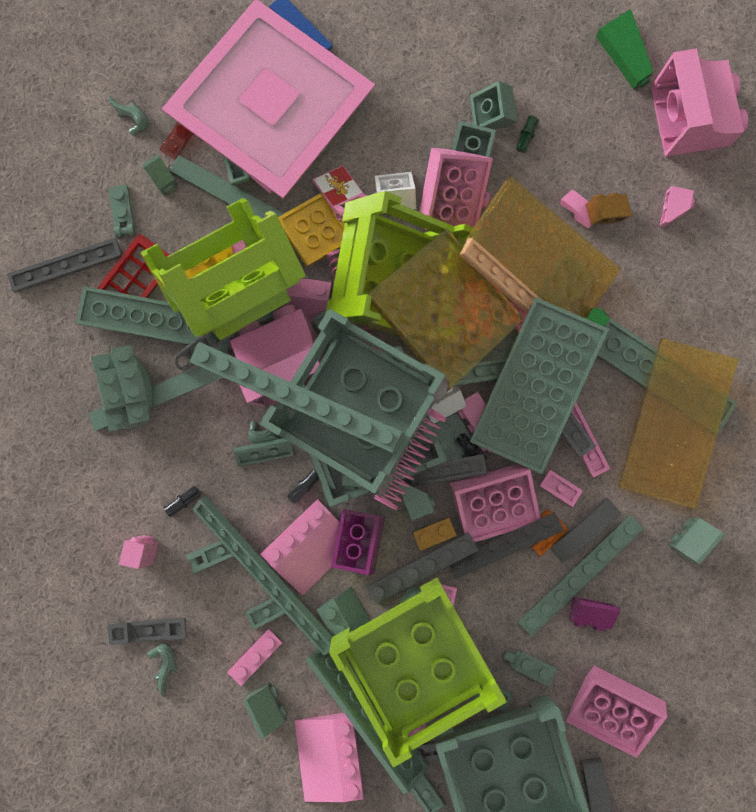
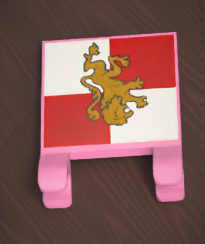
[312,166,367,221]

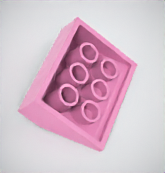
[419,148,493,230]
[449,464,540,542]
[260,499,340,596]
[565,665,667,758]
[294,713,364,802]

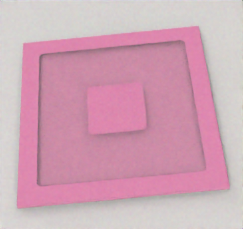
[162,0,375,199]

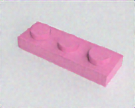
[227,628,283,686]

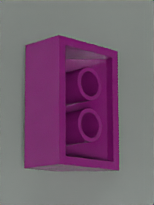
[331,509,385,575]

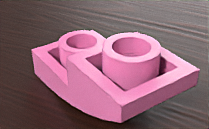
[560,190,592,229]

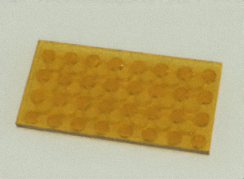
[463,177,621,319]
[618,338,739,509]

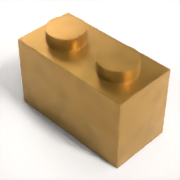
[586,192,632,225]
[412,517,457,551]

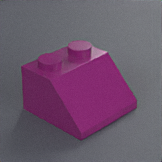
[569,597,621,632]

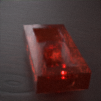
[159,122,193,160]

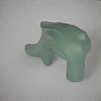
[109,96,149,136]
[248,421,279,444]
[147,644,176,697]

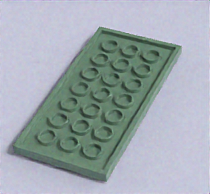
[470,297,609,474]

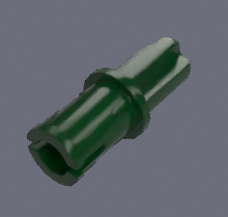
[517,116,539,153]

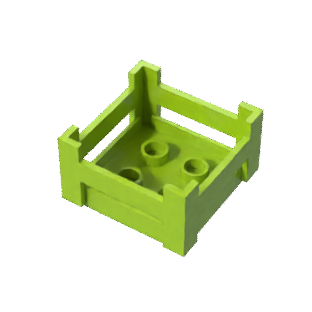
[326,191,479,348]
[140,198,306,340]
[329,577,507,768]

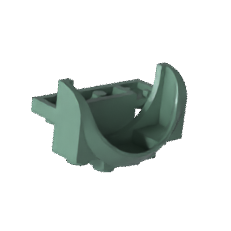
[91,345,152,433]

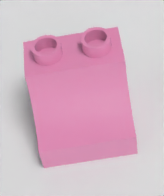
[651,48,748,157]
[230,305,325,407]

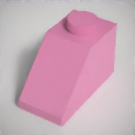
[660,186,695,228]

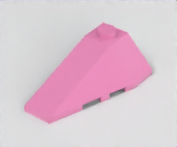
[281,279,332,322]

